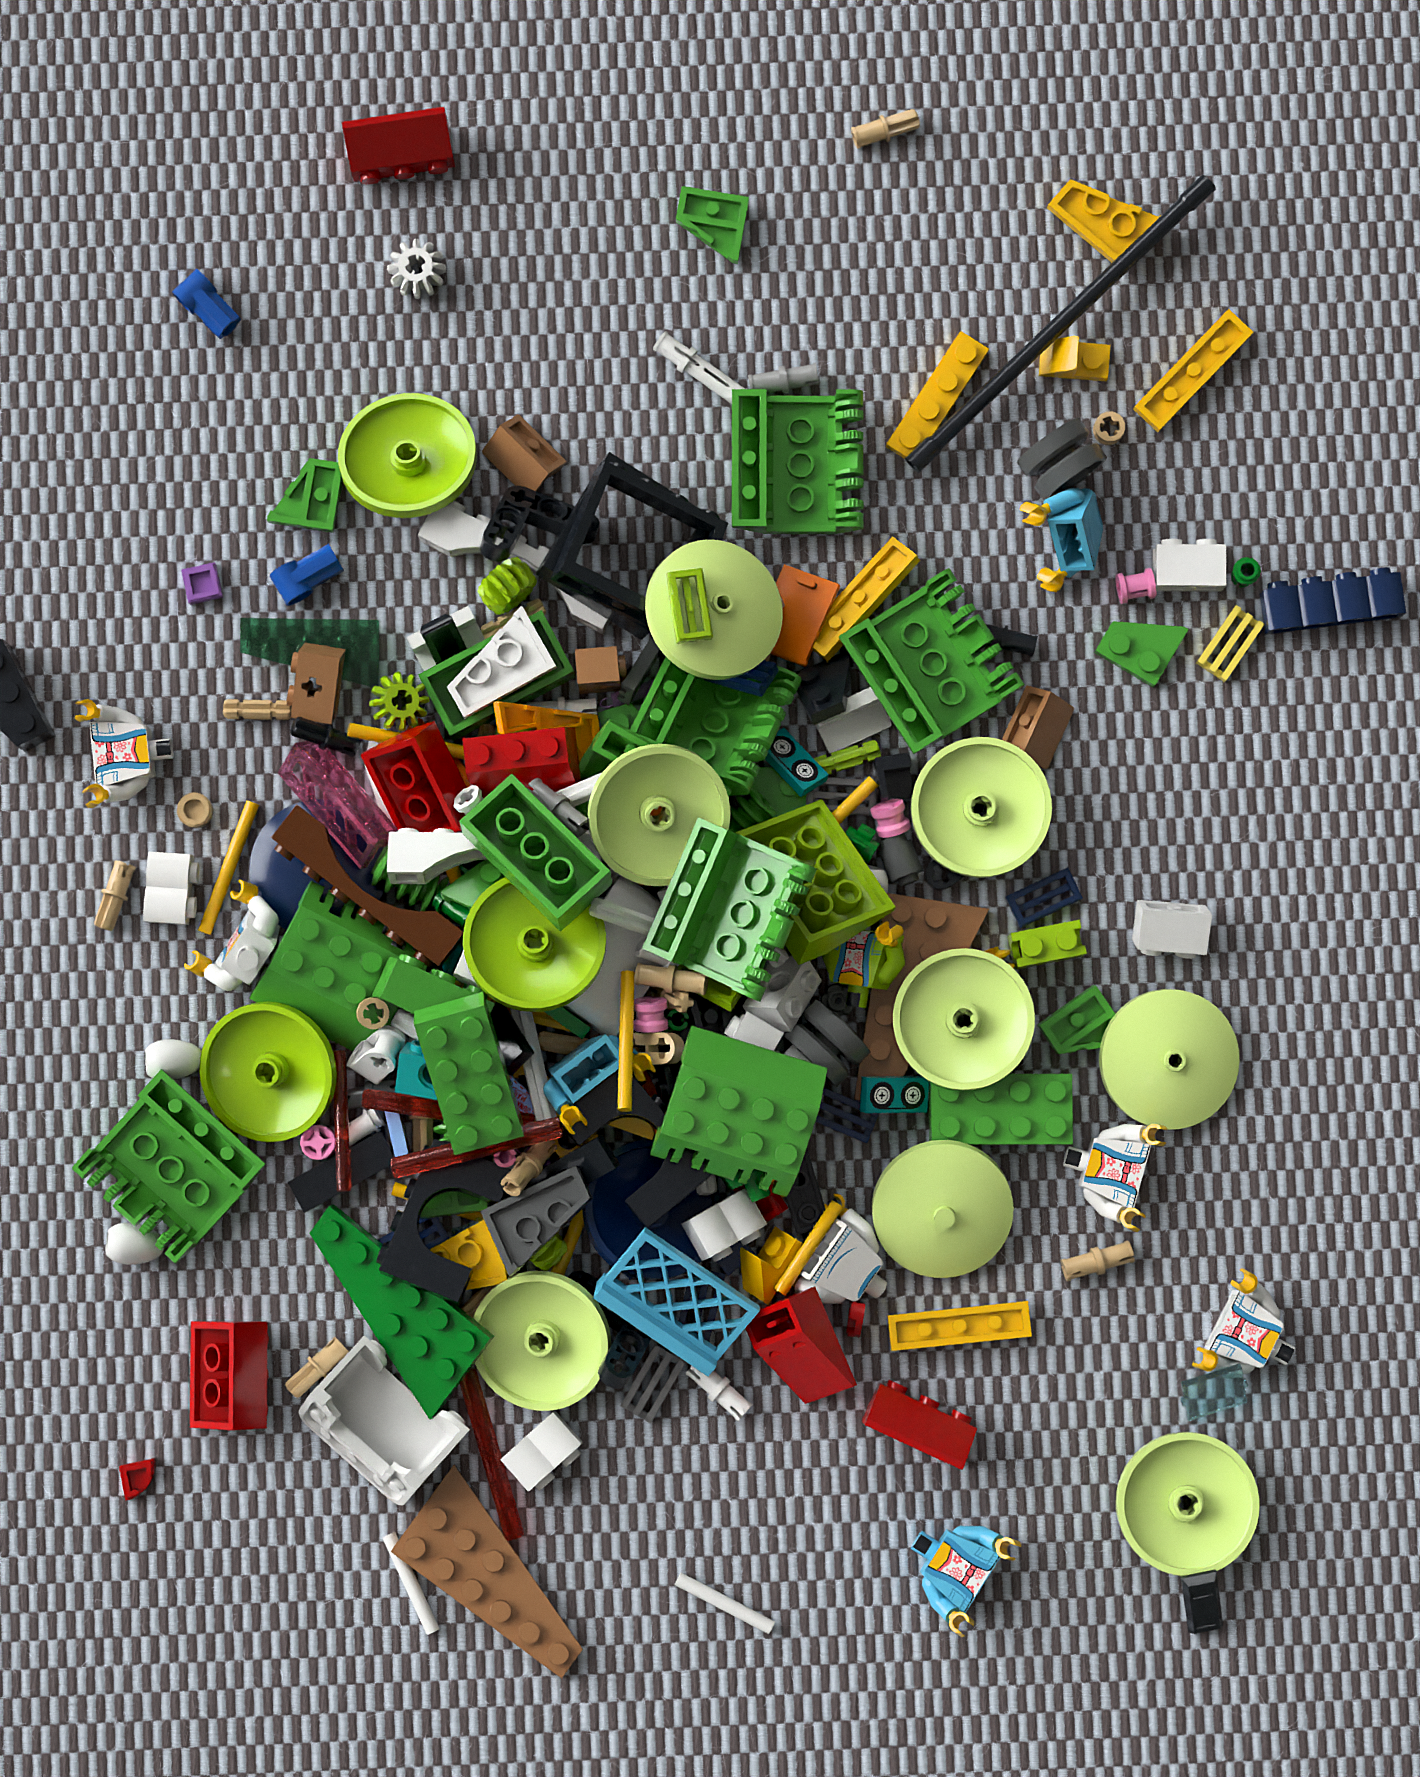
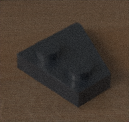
[796,651,854,725]

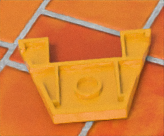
[493,701,600,761]

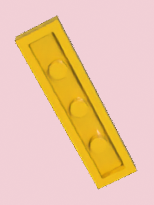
[1133,309,1254,432]
[886,331,989,459]
[812,536,920,662]
[887,1301,1032,1351]

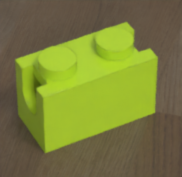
[1007,919,1087,970]

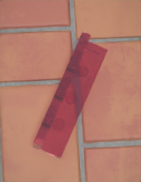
[278,741,398,869]

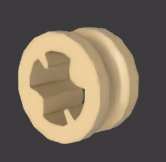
[1093,411,1125,445]
[356,997,389,1030]

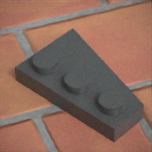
[481,1166,593,1276]

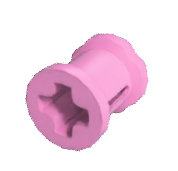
[1115,568,1157,604]

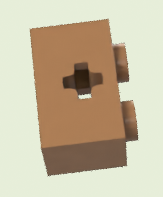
[287,642,346,725]
[575,646,627,694]

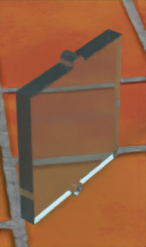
[1180,1364,1248,1421]

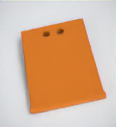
[771,564,840,667]

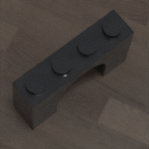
[557,1070,713,1229]
[376,1139,511,1305]

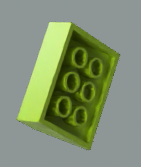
[736,799,896,965]

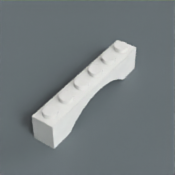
[418,501,610,635]
[387,828,603,884]

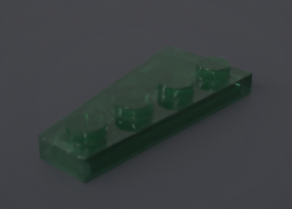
[240,618,380,688]

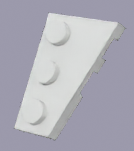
[447,605,557,719]

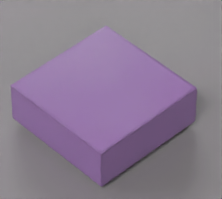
[181,562,223,605]

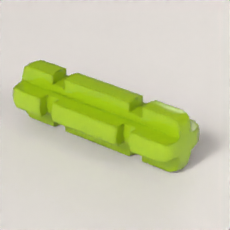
[814,740,881,775]

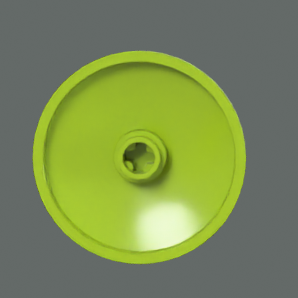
[338,393,477,518]
[463,877,606,1012]
[199,1001,337,1142]

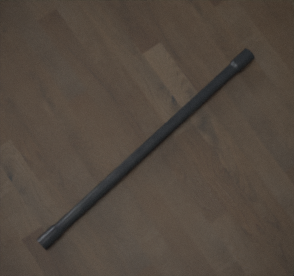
[905,175,1216,473]

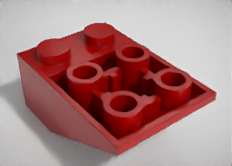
[741,1286,857,1404]

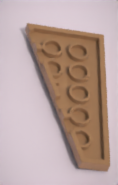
[854,893,989,1101]
[390,1464,583,1679]

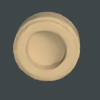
[177,792,213,828]

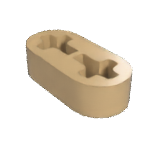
[633,1032,684,1065]

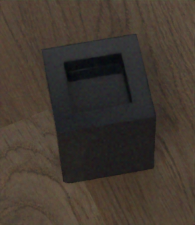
[873,752,913,802]

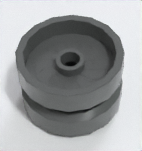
[1017,418,1107,501]
[782,1000,871,1088]

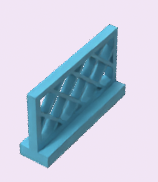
[593,1227,760,1376]

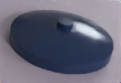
[249,799,385,930]
[582,1139,721,1281]

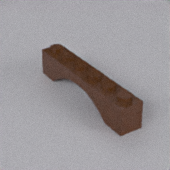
[271,804,463,968]

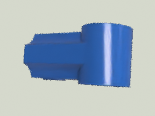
[172,269,241,339]
[269,544,344,606]

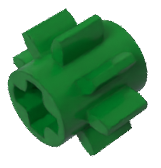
[846,823,880,865]

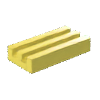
[1196,605,1265,682]

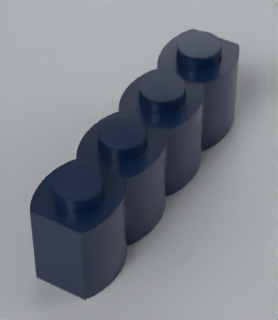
[1259,567,1406,635]

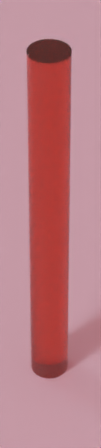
[333,1050,351,1192]

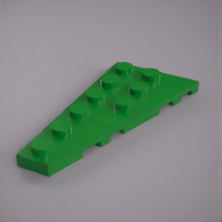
[309,1204,494,1420]

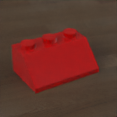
[342,107,455,185]
[360,721,469,833]
[462,727,581,798]
[190,1321,269,1430]
[861,1380,977,1470]

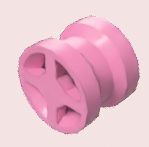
[870,798,911,838]
[634,996,668,1033]
[300,1125,338,1160]

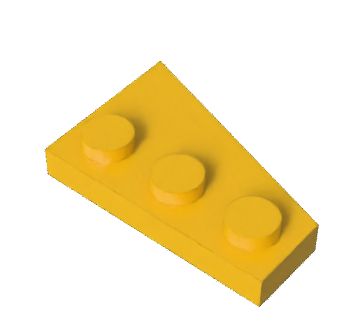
[1047,179,1161,263]
[430,1220,510,1290]

